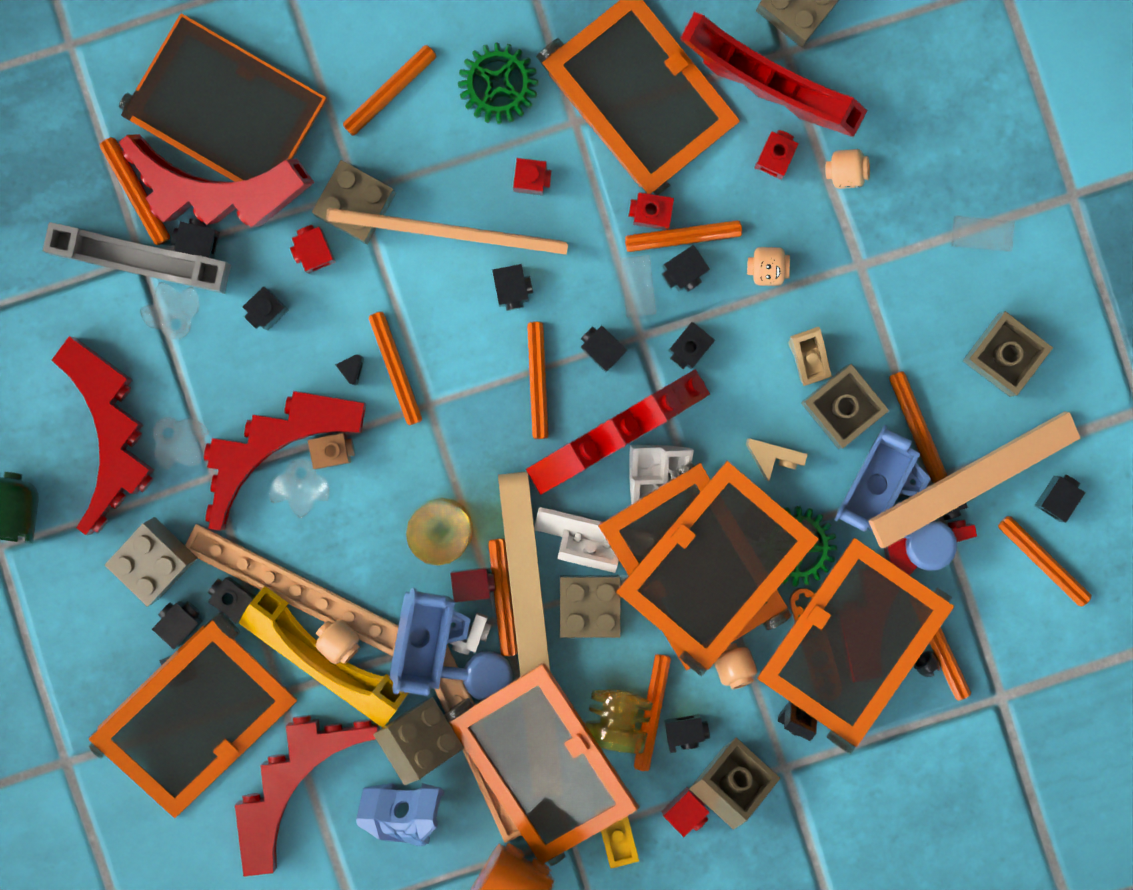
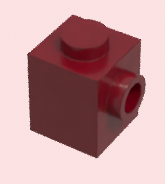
[450,567,495,603]

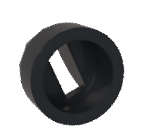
[914,651,940,677]

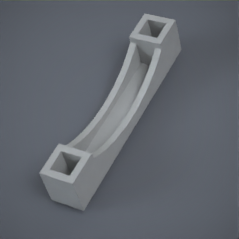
[43,222,231,294]

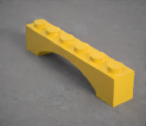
[238,586,409,728]

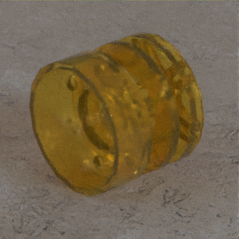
[406,498,474,566]
[585,689,653,754]

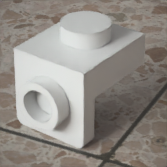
[450,612,491,655]

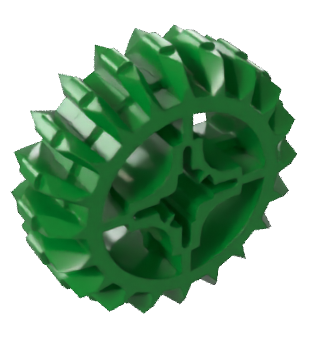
[458,43,538,125]
[756,506,837,587]

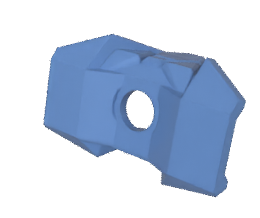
[356,783,444,846]

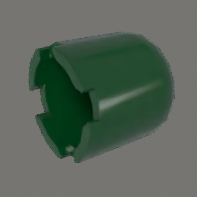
[0,472,39,543]

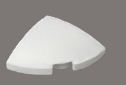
[629,445,694,504]

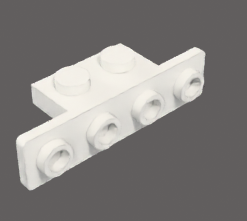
[534,507,655,573]

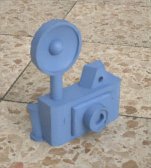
[834,424,957,571]
[390,588,513,701]

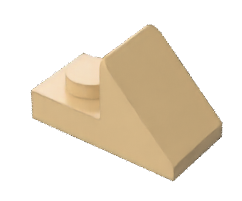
[788,327,832,386]
[746,439,808,481]

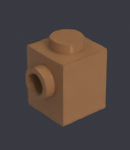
[308,433,355,469]

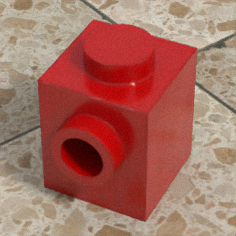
[754,130,799,180]
[513,158,552,196]
[628,192,674,230]
[290,225,336,274]
[662,787,710,837]

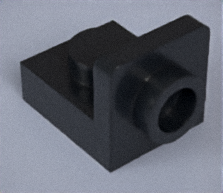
[778,701,817,741]

